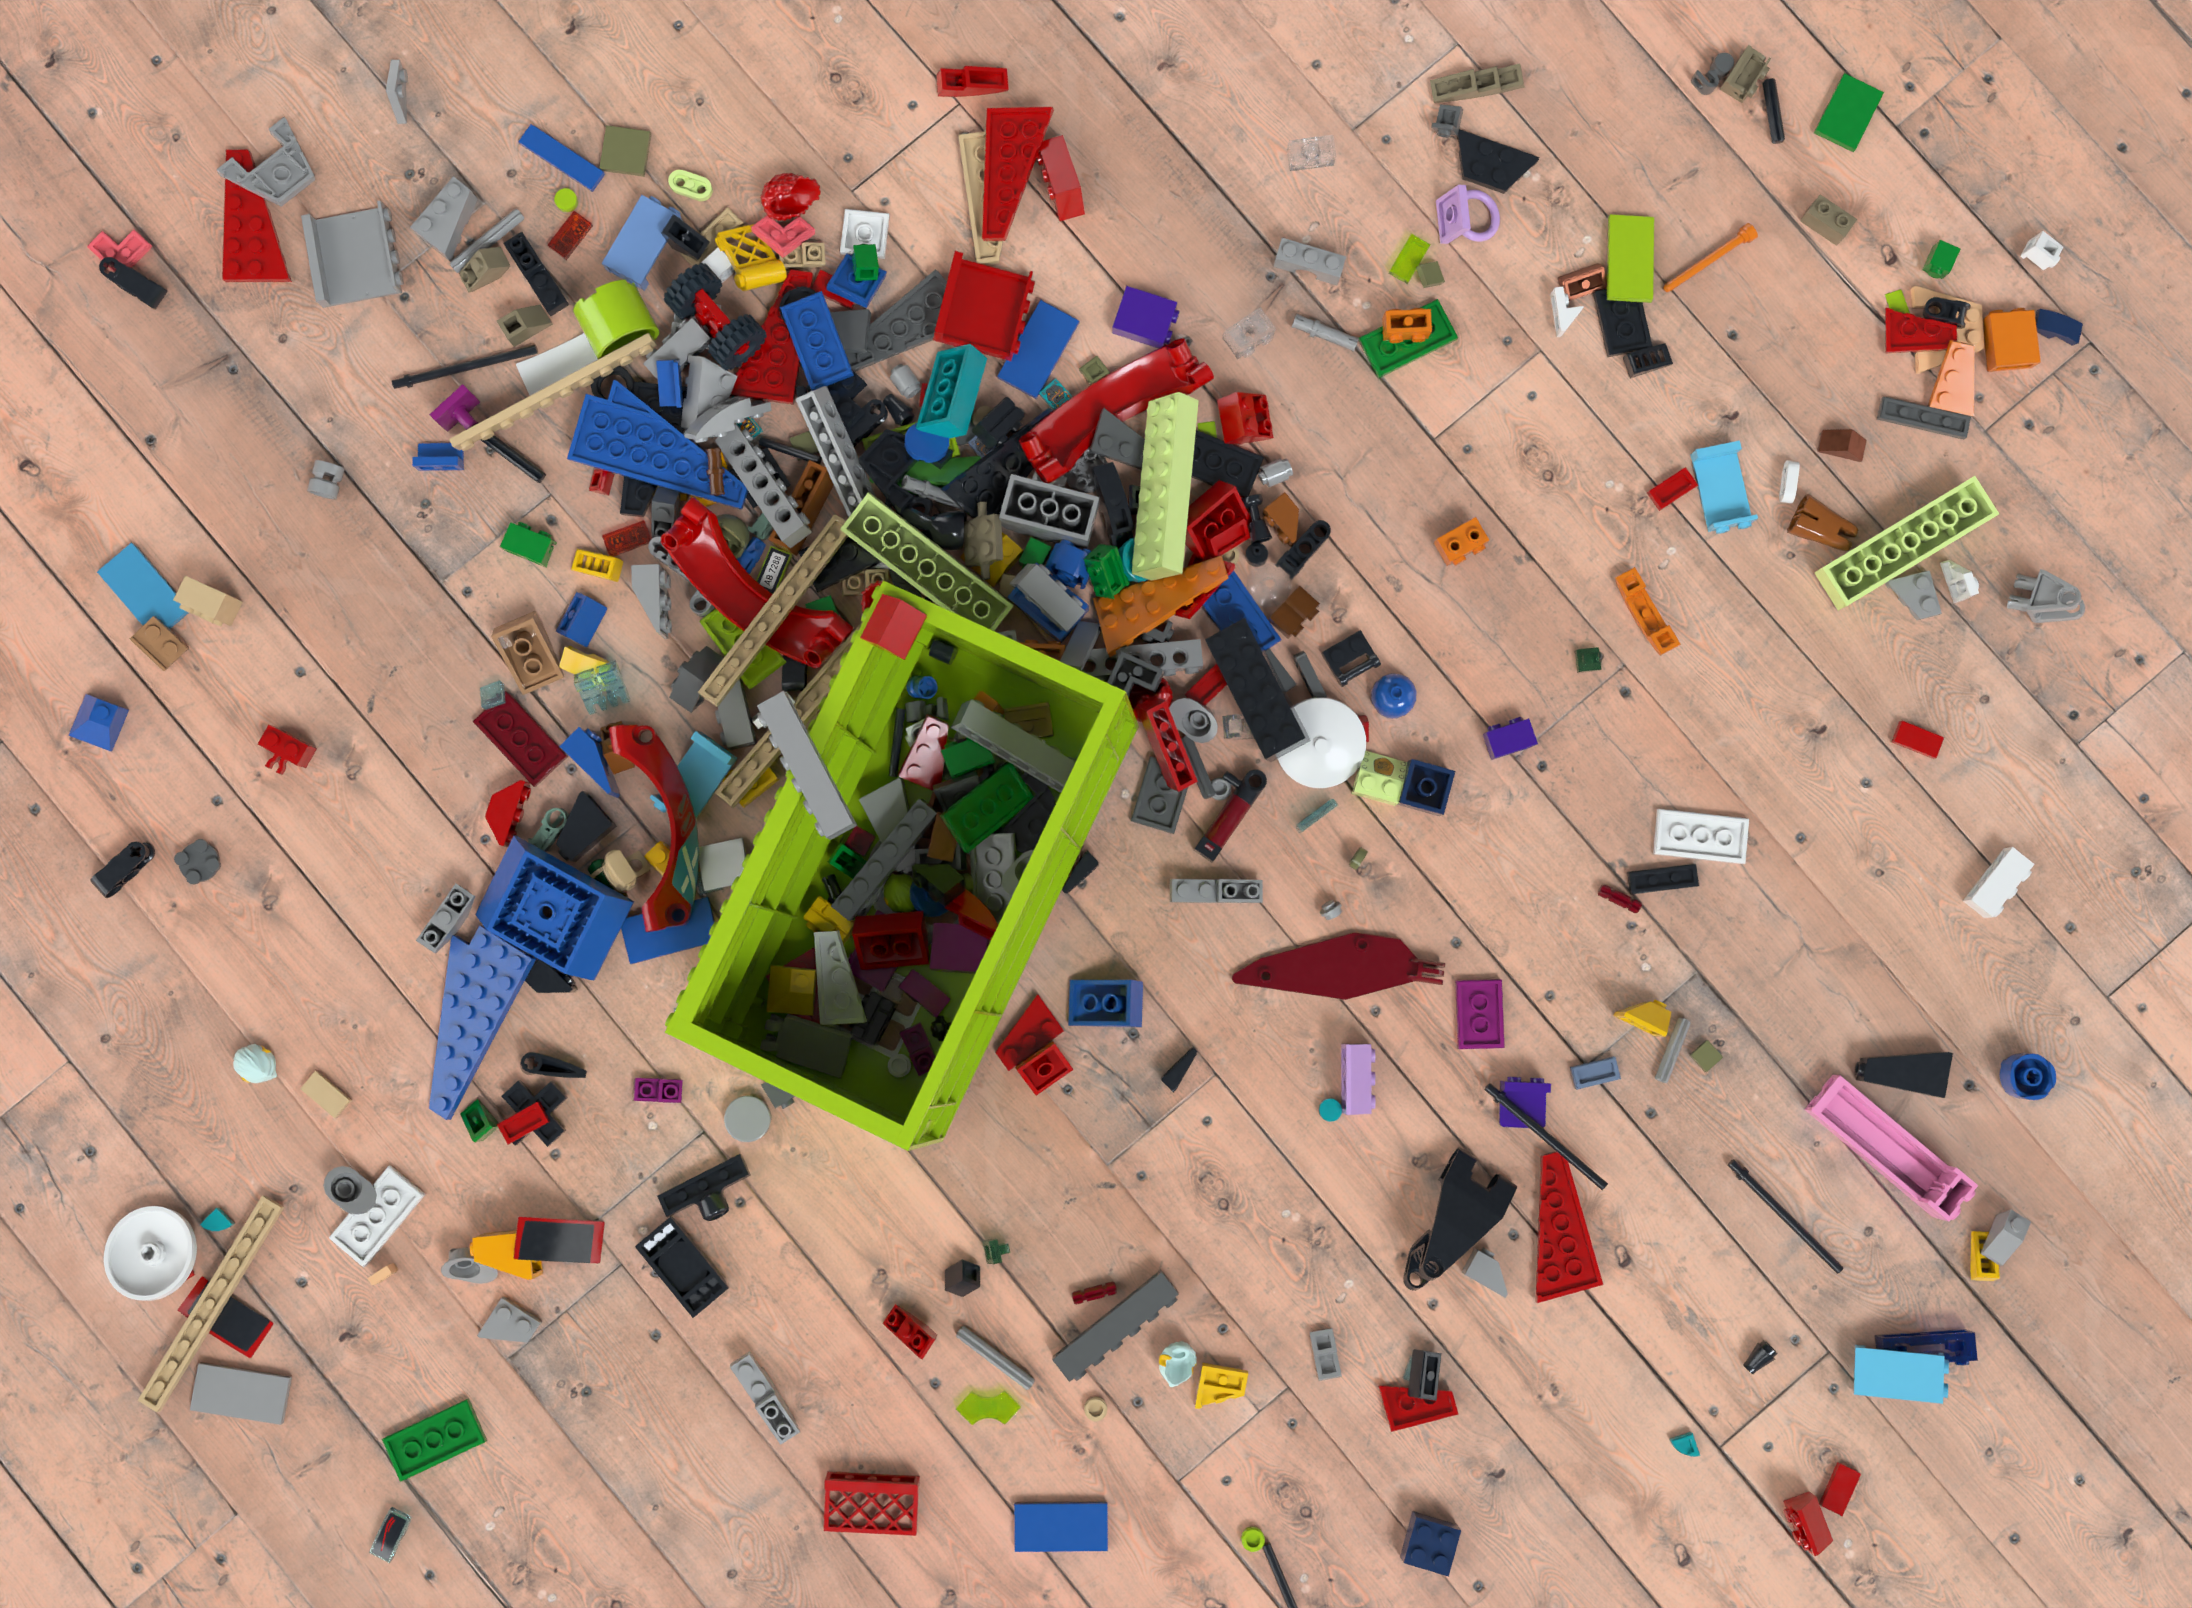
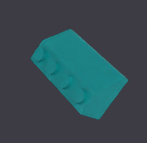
[916,344,987,438]

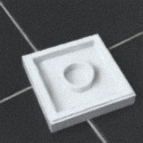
[840,209,890,259]

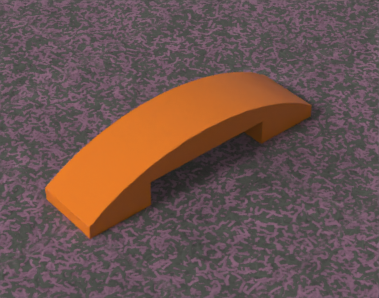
[1615,567,1681,656]

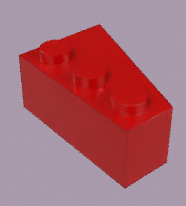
[1036,135,1085,221]

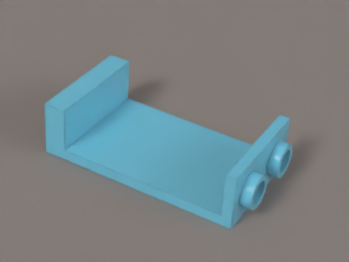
[1690,440,1758,534]
[650,731,738,818]
[1854,1345,1949,1404]

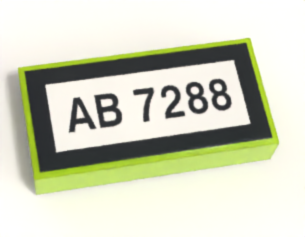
[756,546,792,594]

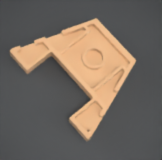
[1911,286,1985,374]

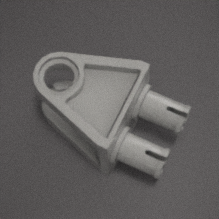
[2007,569,2085,623]

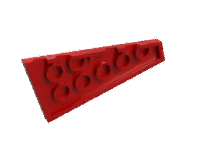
[982,107,1054,241]
[222,149,292,282]
[730,270,814,405]
[1535,1151,1604,1303]

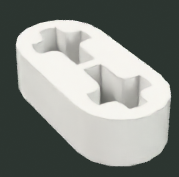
[1779,460,1800,504]

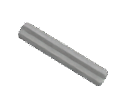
[1655,1018,1691,1083]

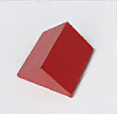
[860,594,927,660]
[1015,1040,1073,1096]

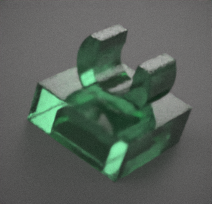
[1575,647,1602,673]
[982,1239,1010,1264]

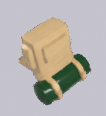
[587,850,650,897]

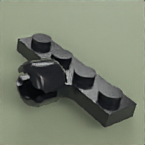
[657,1154,751,1221]

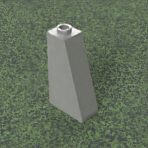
[859,778,918,874]

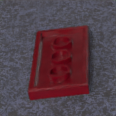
[472,691,569,787]

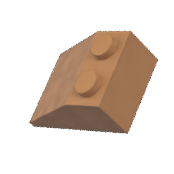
[491,611,564,695]

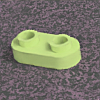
[668,170,713,201]

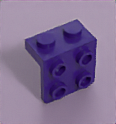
[1499,1077,1551,1128]

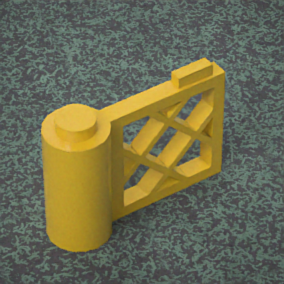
[715,224,786,291]

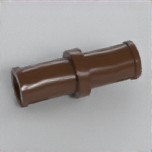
[706,448,725,496]

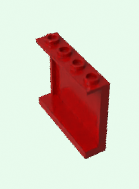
[933,251,1035,361]

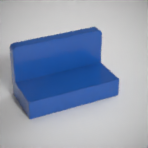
[656,359,683,408]
[412,443,464,471]
[555,592,607,647]

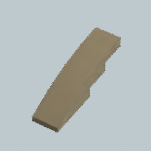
[1430,63,1525,103]

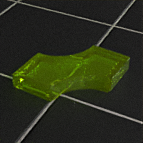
[956,1390,1021,1425]

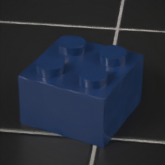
[1397,759,1456,817]
[1400,1511,1461,1577]

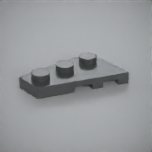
[1089,408,1145,470]

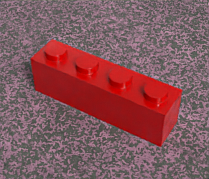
[1136,696,1198,792]

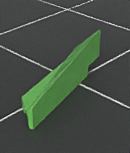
[870,456,981,495]

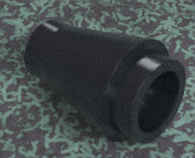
[883,394,915,426]
[1743,1340,1778,1375]

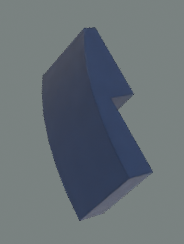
[2035,309,2083,346]

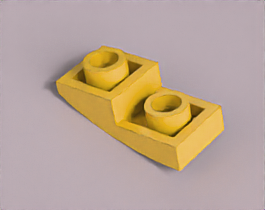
[559,646,612,684]

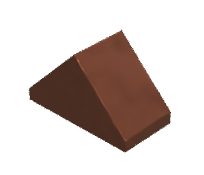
[1817,429,1867,462]

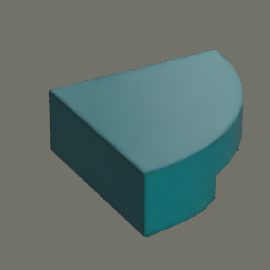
[200,1207,235,1231]
[1669,1432,1700,1457]

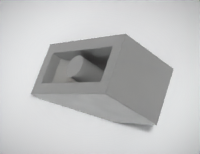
[1981,1210,2031,1266]
[1462,1248,1508,1298]

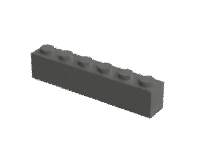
[831,799,938,921]
[1052,1270,1179,1382]

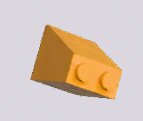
[470,1230,543,1280]

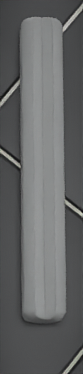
[450,209,524,273]
[956,1326,1035,1390]

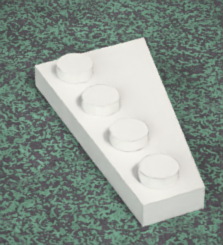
[814,931,867,1025]

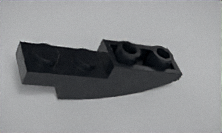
[503,231,569,317]
[1091,462,1134,549]

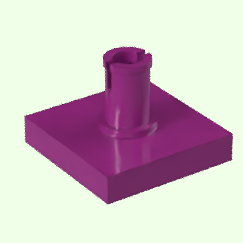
[429,384,480,432]

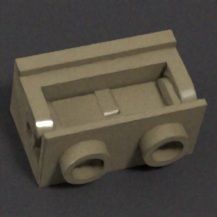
[1720,45,1771,103]
[1800,194,1857,246]

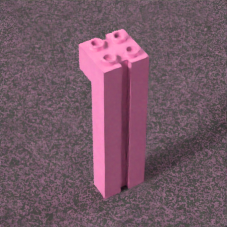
[1804,1075,1978,1221]

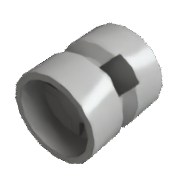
[307,460,345,500]

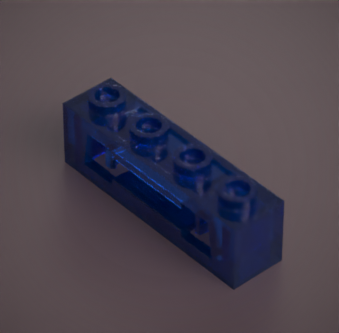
[1875,1329,1978,1365]

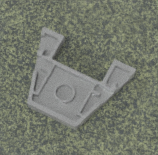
[216,117,316,207]

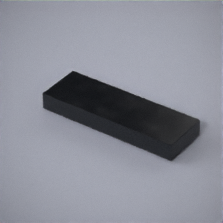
[1627,864,1699,895]

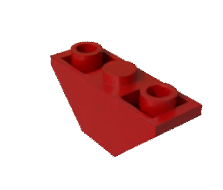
[485,780,531,847]
[882,1304,937,1360]

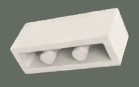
[1963,847,2034,918]

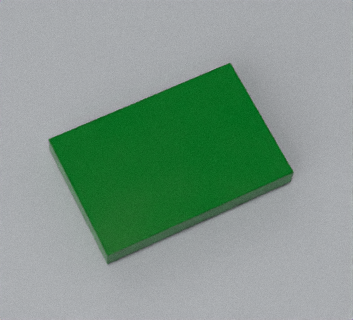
[1814,73,1884,152]

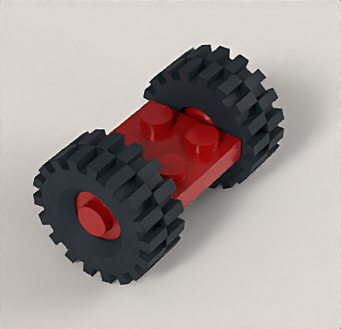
[664,263,767,371]

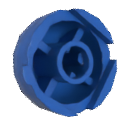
[1371,673,1417,719]

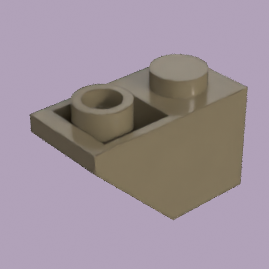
[459,247,510,293]
[497,304,553,347]

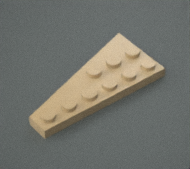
[958,131,1003,265]

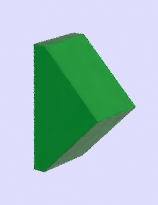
[827,843,867,879]
[460,1099,498,1143]

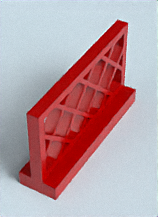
[824,1471,920,1536]

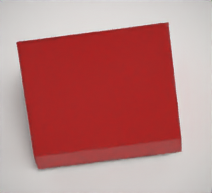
[589,469,615,496]

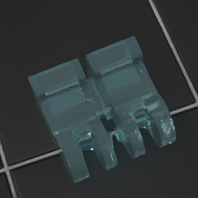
[574,660,630,715]

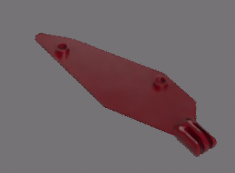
[1232,932,1445,1000]

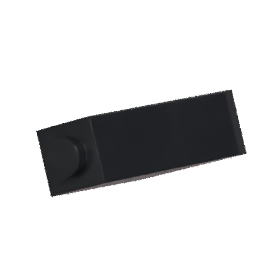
[556,791,617,862]

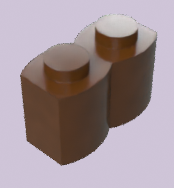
[1269,586,1320,639]

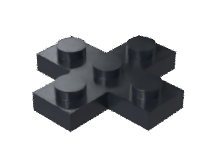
[805,370,867,429]
[501,1080,568,1147]

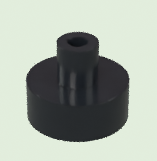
[1245,543,1268,567]

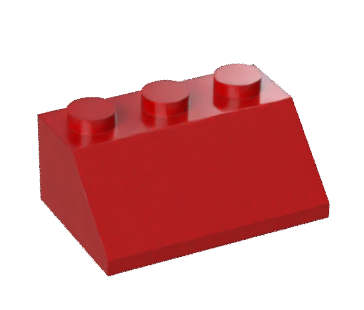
[1185,480,1252,562]
[852,911,929,970]

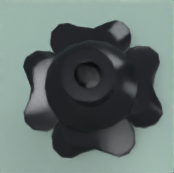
[930,1015,952,1042]

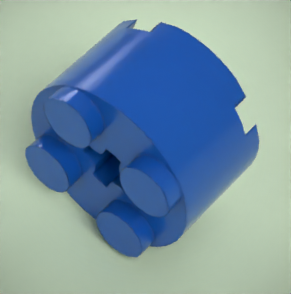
[1045,539,1091,589]
[1999,1053,2056,1100]

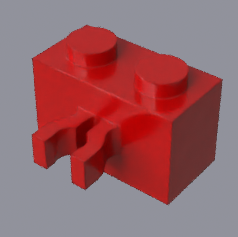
[258,724,317,775]

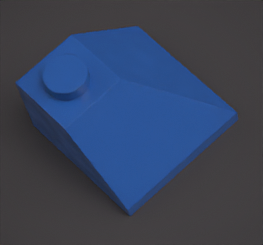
[68,694,129,752]

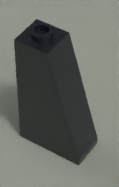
[1855,1052,1953,1098]

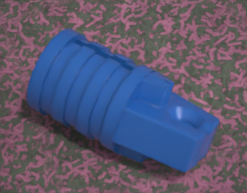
[737,537,766,574]

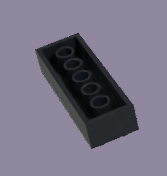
[1205,618,1311,762]

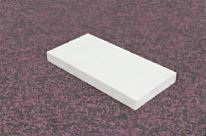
[1653,809,1749,864]
[329,1165,426,1267]

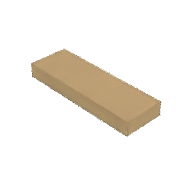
[680,207,744,266]

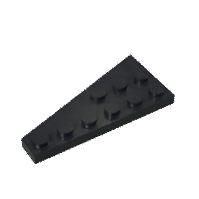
[620,382,687,517]
[940,408,1054,519]

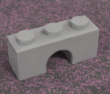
[1274,238,1346,286]

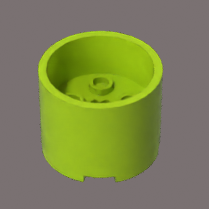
[573,279,659,359]

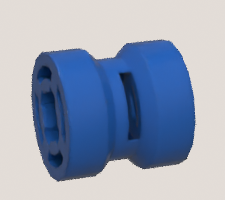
[906,675,938,699]

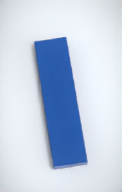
[518,124,605,192]

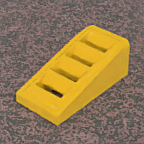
[571,548,623,582]
[1970,1231,2000,1281]

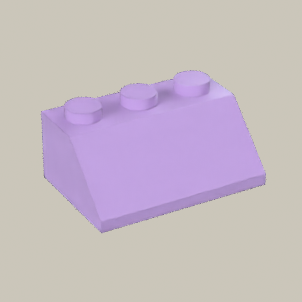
[1341,1044,1376,1115]

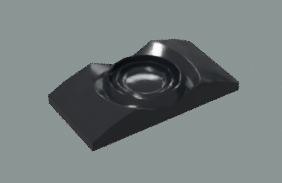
[635,1216,730,1318]

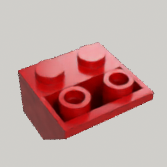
[1217,392,1274,444]
[1783,1491,1833,1556]

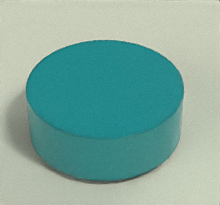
[1319,1098,1342,1122]

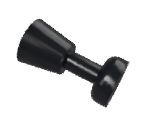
[1242,494,1272,544]

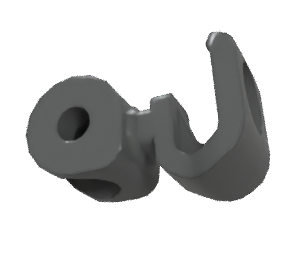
[1691,53,1734,95]
[905,697,949,723]

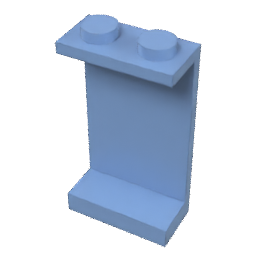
[602,195,683,291]

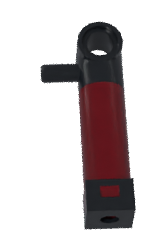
[1194,770,1267,863]

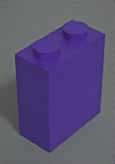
[1112,286,1180,349]

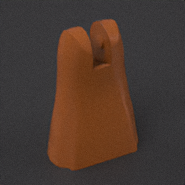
[1787,494,1859,551]

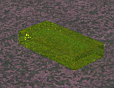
[1388,234,1431,284]

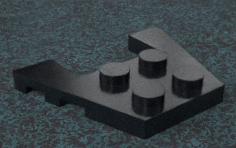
[859,429,953,514]
[993,772,1056,853]

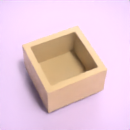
[173,576,243,627]

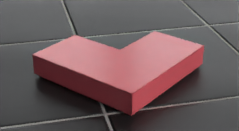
[752,215,815,258]
[87,229,153,272]

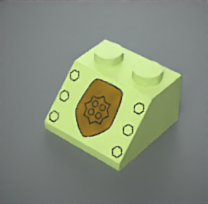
[1351,751,1407,806]

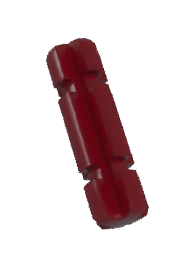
[1598,884,1642,913]
[1072,1281,1117,1305]

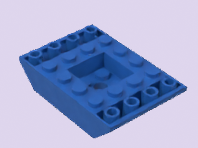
[475,835,635,981]

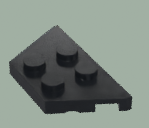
[1457,129,1539,194]

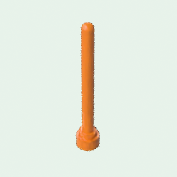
[1663,223,1758,292]

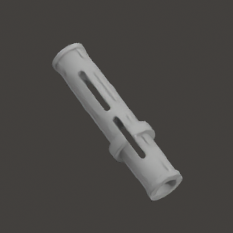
[1292,314,1359,352]
[901,475,963,510]

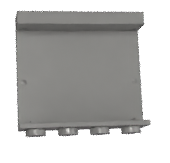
[301,201,404,308]

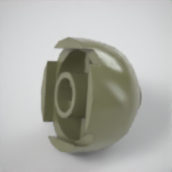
[717,514,749,559]

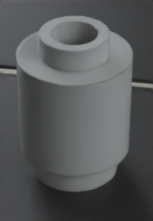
[890,364,921,399]
[1258,458,1293,487]

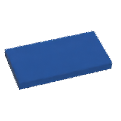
[780,291,854,391]
[997,300,1080,400]
[1202,570,1282,651]
[621,897,715,964]
[1014,1502,1108,1552]

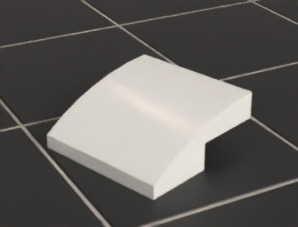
[699,838,746,891]

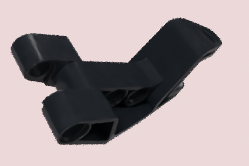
[1403,1147,1517,1291]

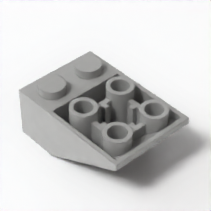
[631,564,672,639]

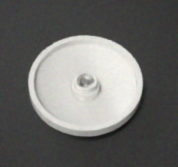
[1278,697,1366,788]
[104,1206,197,1301]

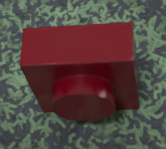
[844,826,876,856]

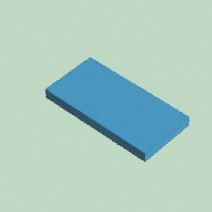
[97,543,189,629]

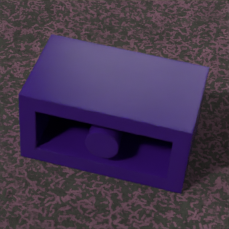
[1483,717,1538,760]

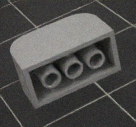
[999,474,1100,549]

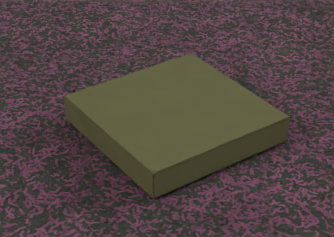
[599,125,651,177]

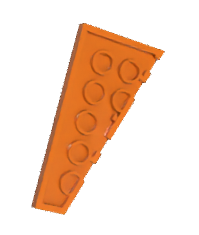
[1093,556,1228,658]

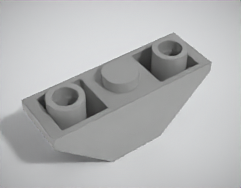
[416,883,475,953]

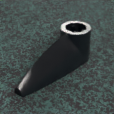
[520,1052,587,1078]

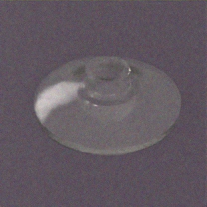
[1247,563,1291,607]

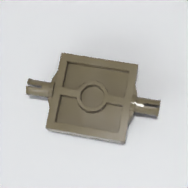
[964,502,1003,580]

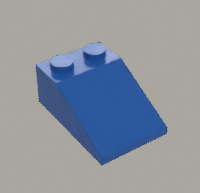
[1007,563,1089,643]
[559,727,621,798]
[1068,980,1143,1027]

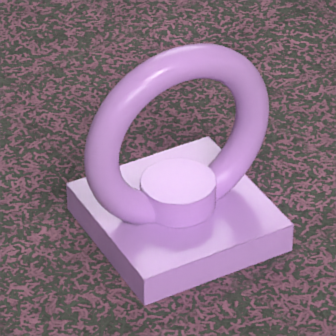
[1436,185,1500,244]

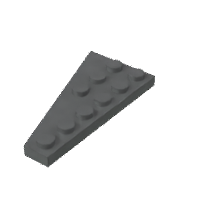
[846,269,947,372]

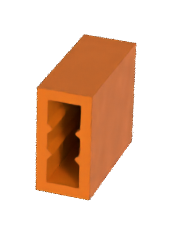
[1983,308,2041,372]

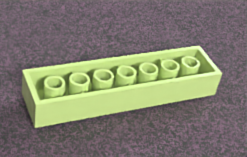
[1132,392,1199,581]
[1814,476,1999,611]
[840,492,1014,631]

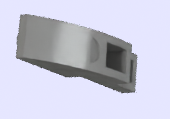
[684,396,772,442]
[1170,879,1263,903]
[730,1351,800,1445]

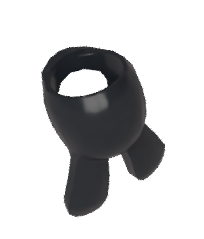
[901,507,967,550]

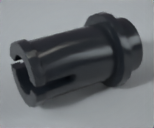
[821,874,843,904]

